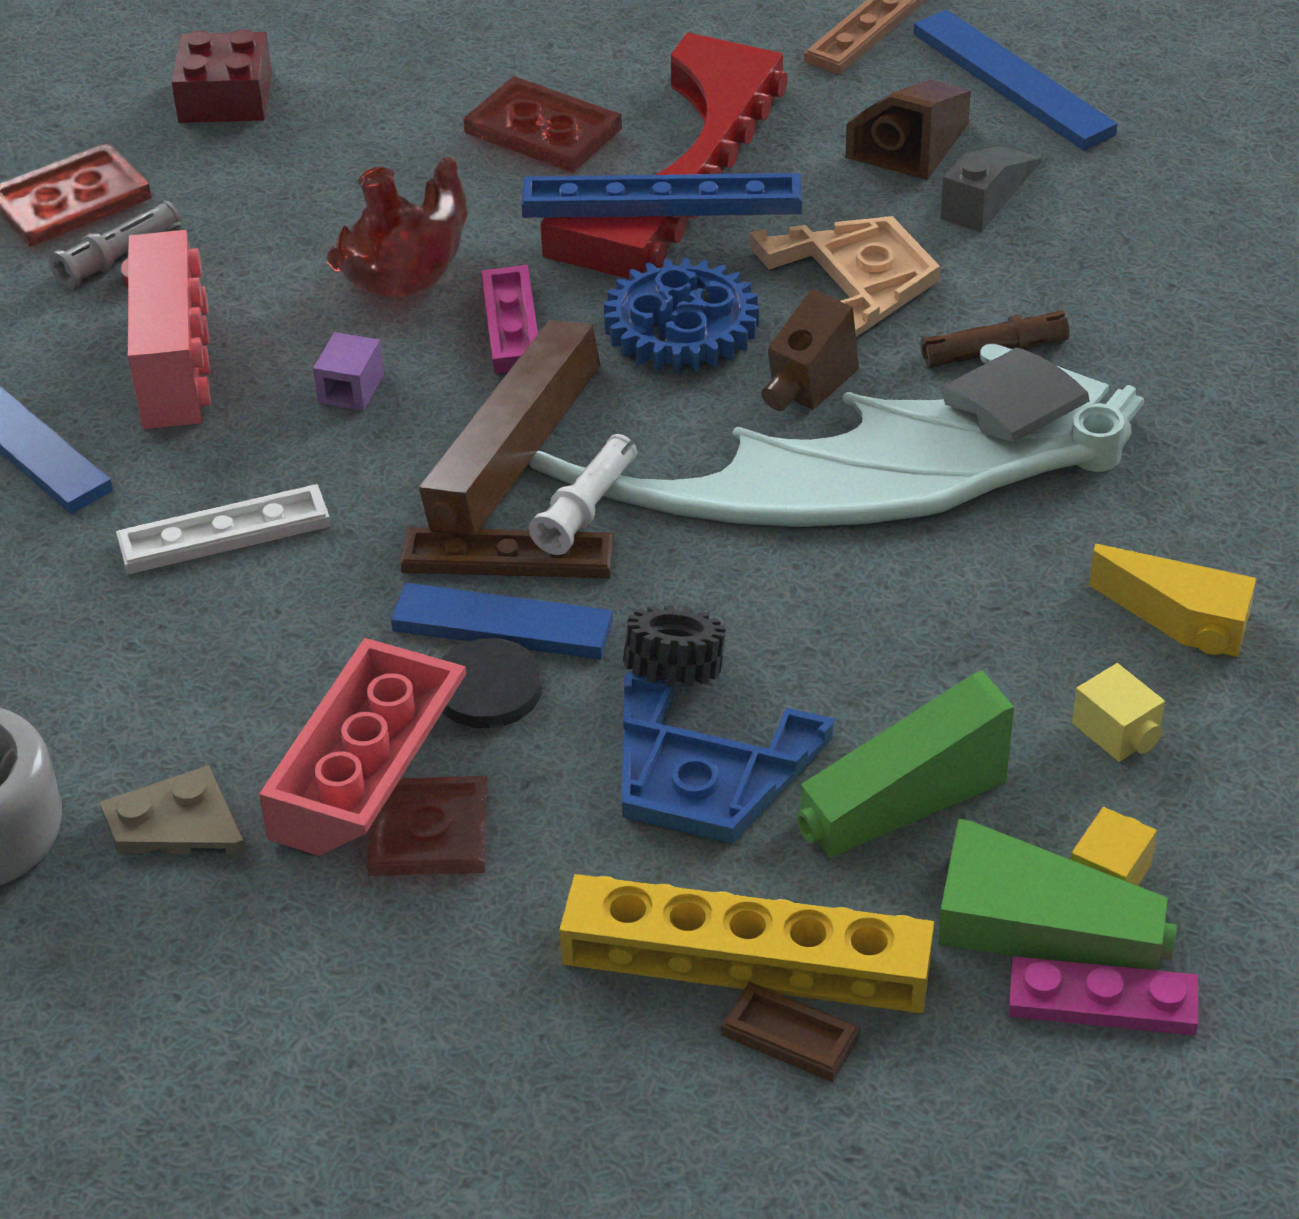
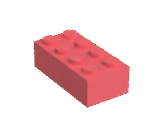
[128,230,211,429]

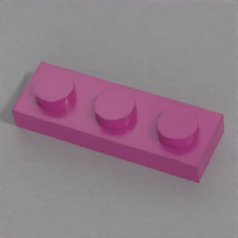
[481,265,538,374]
[1008,956,1198,1035]

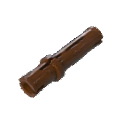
[920,310,1070,368]

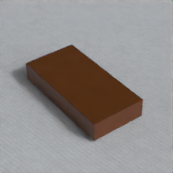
[721,982,860,1082]

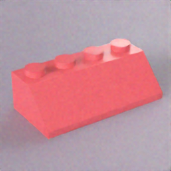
[259,638,466,856]

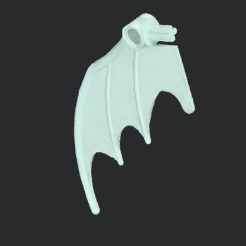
[529,344,1144,527]

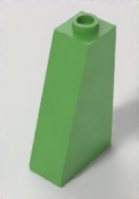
[796,670,1014,858]
[938,819,1177,970]

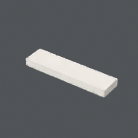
[116,484,331,575]

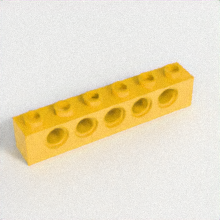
[559,874,934,1013]

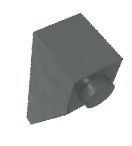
[940,145,1041,232]

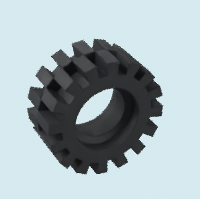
[623,606,726,686]

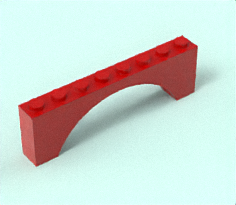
[540,32,788,279]

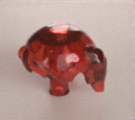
[327,157,468,298]

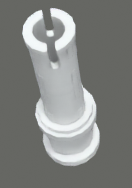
[529,434,637,555]

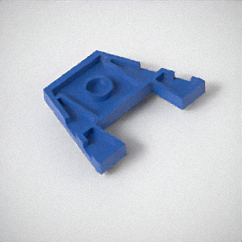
[622,671,835,844]

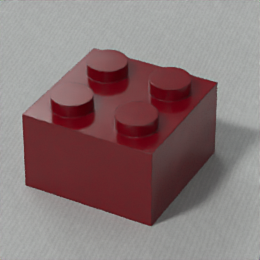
[171,30,272,123]

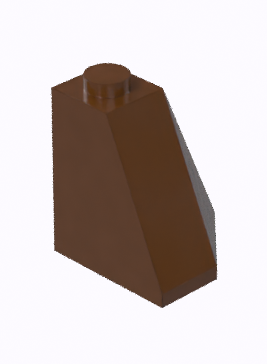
[845,80,971,180]

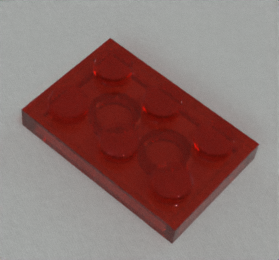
[463,76,622,173]
[0,142,152,247]

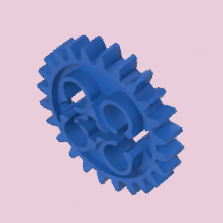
[603,258,759,373]

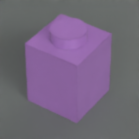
[313,332,384,411]

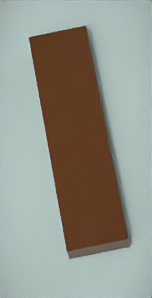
[400,527,614,579]

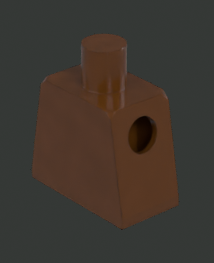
[761,289,859,411]

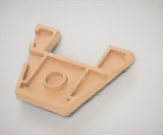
[749,216,940,337]

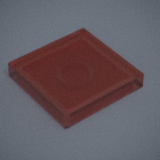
[367,776,488,876]

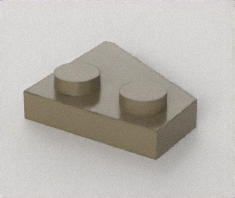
[99,765,245,855]

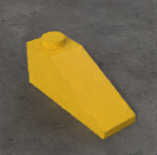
[1089,544,1256,657]

